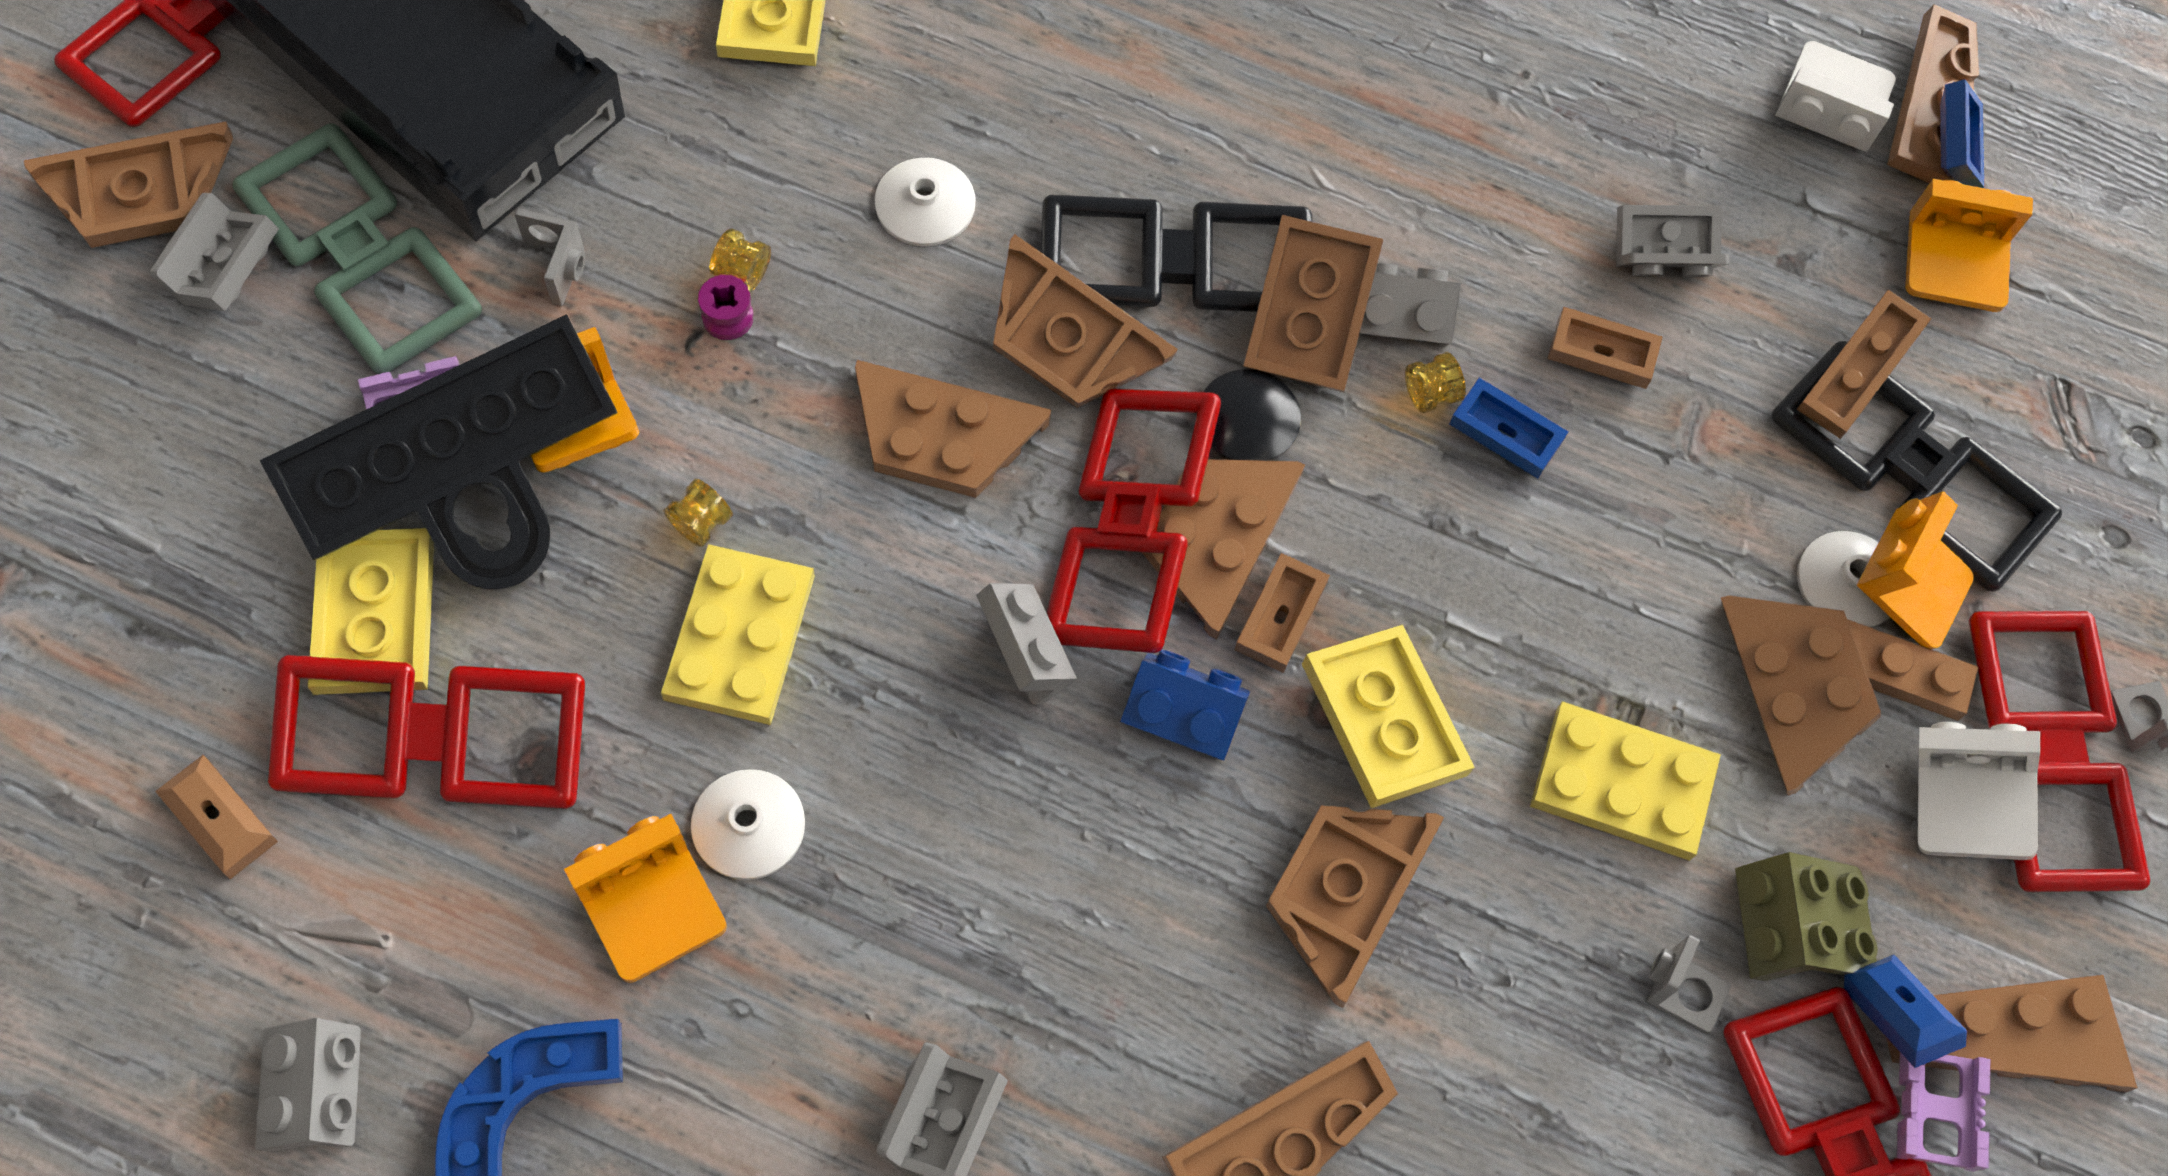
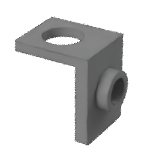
[515,208,585,306]
[2111,681,2168,753]
[1645,935,1731,1034]

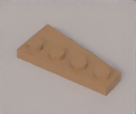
[1887,4,1985,186]
[1885,975,2138,1092]
[1162,1041,1398,1176]

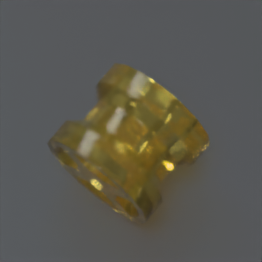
[709,228,771,292]
[1405,352,1466,413]
[663,479,733,547]

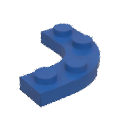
[435,1019,623,1176]

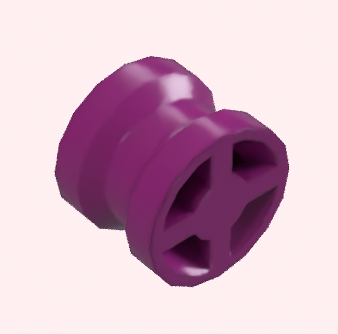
[698,275,754,340]

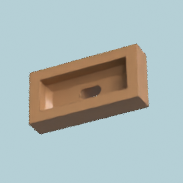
[1547,307,1663,389]
[1234,553,1330,673]
[155,755,278,879]

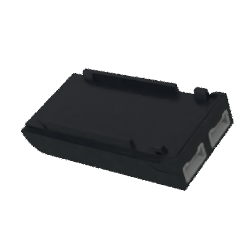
[209,0,625,242]

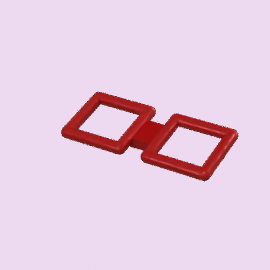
[54,0,225,127]
[1046,389,1221,653]
[1969,611,2151,892]
[268,655,585,809]
[1723,987,1932,1176]

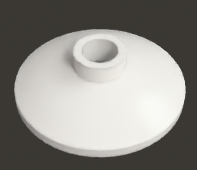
[875,158,975,247]
[1797,531,1890,628]
[691,769,805,880]

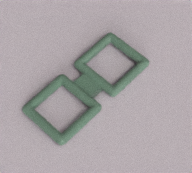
[232,123,482,374]

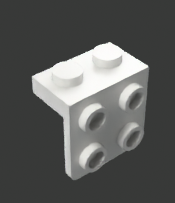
[1775,41,1896,152]
[1917,722,2040,860]

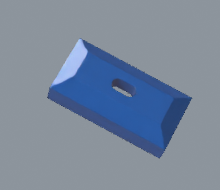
[1940,79,1985,188]
[1449,377,1569,479]
[1844,954,1967,1068]

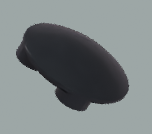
[1196,369,1301,461]

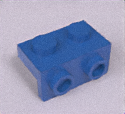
[1120,650,1250,761]

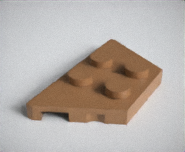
[24,121,233,248]
[993,234,1178,408]
[855,360,1051,498]
[1142,459,1305,639]
[1721,595,1881,796]
[1266,805,1444,1008]

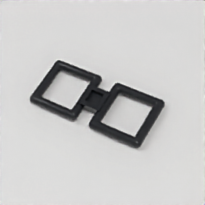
[1041,195,1313,312]
[1772,341,2062,592]

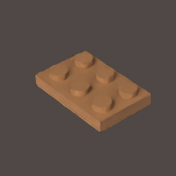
[1243,215,1383,393]

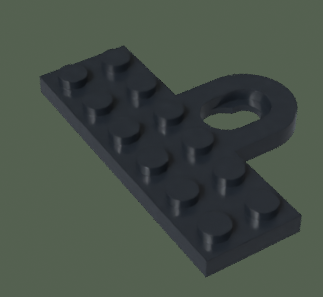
[259,314,618,589]

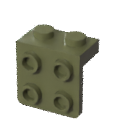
[1735,852,1878,981]

